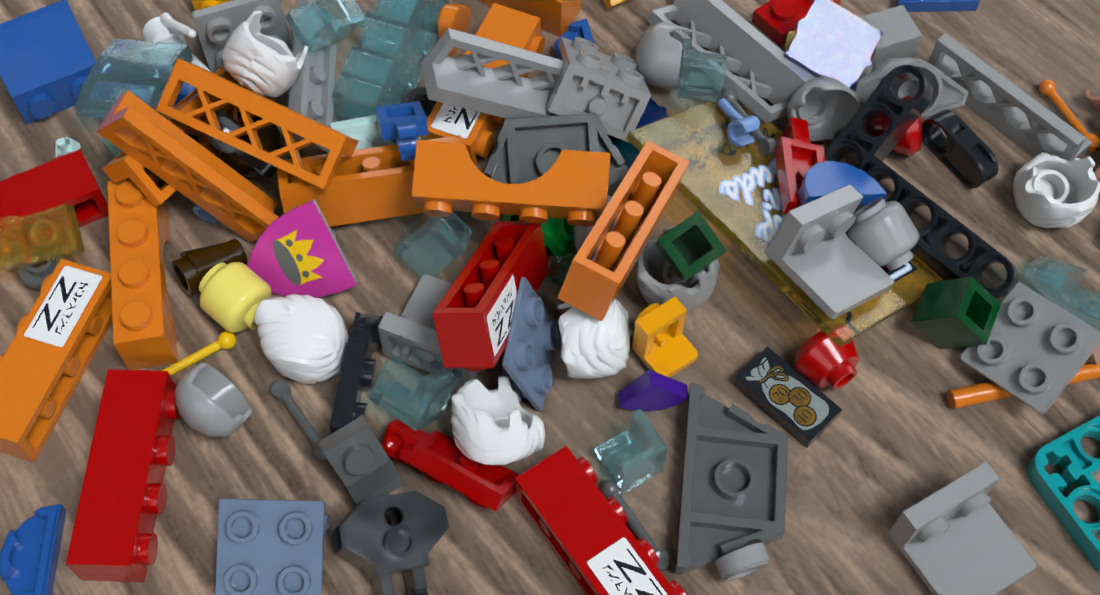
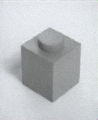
[850,5,923,68]

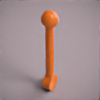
[1038,79,1100,153]

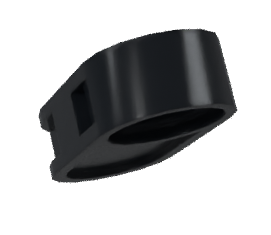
[922,109,999,188]

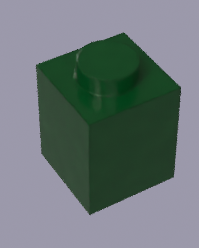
[655,210,727,283]
[911,276,1001,349]

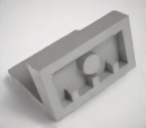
[191,0,292,73]
[547,37,651,142]
[765,185,894,319]
[378,274,480,385]
[961,281,1100,414]
[888,462,1037,595]

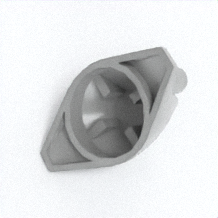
[854,57,969,119]

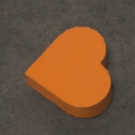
[437,3,471,57]

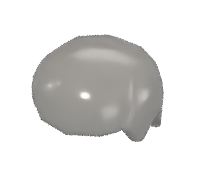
[636,21,682,89]
[787,76,861,142]
[175,363,252,437]

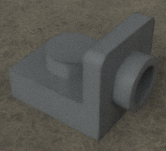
[318,415,403,506]

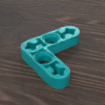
[1027,415,1100,573]

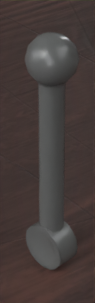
[720,89,776,156]
[270,379,327,461]
[600,479,671,572]

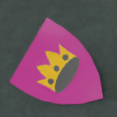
[248,199,359,298]

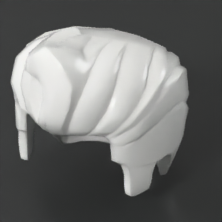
[222,11,308,97]
[1013,152,1100,229]
[254,294,348,384]
[557,298,633,379]
[451,376,545,465]

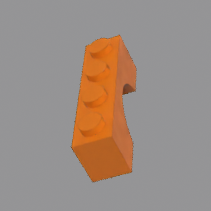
[411,140,610,227]
[107,174,178,370]

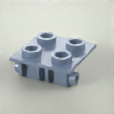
[502,277,561,412]
[215,498,330,595]

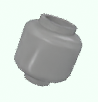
[847,197,920,271]

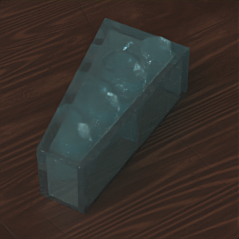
[332,0,452,122]

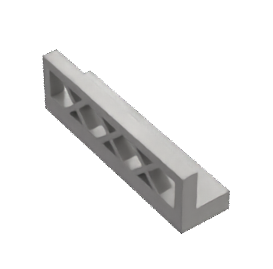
[283,0,338,160]
[647,0,815,123]
[421,28,564,119]
[928,33,1092,161]

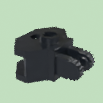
[331,490,449,595]

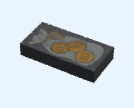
[733,346,842,448]

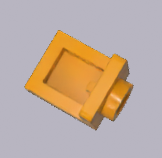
[632,296,698,378]

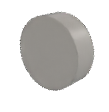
[714,543,771,582]

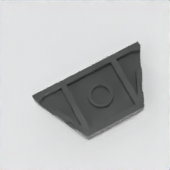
[470,113,629,213]
[675,383,788,574]

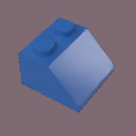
[0,0,109,125]

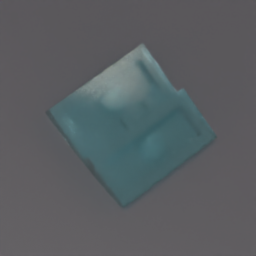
[75,39,193,119]
[1023,255,1100,329]

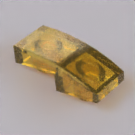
[0,204,85,272]

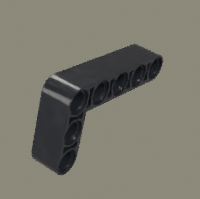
[825,65,1019,298]

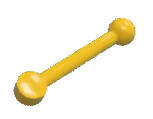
[154,331,236,376]

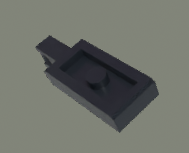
[330,312,383,434]

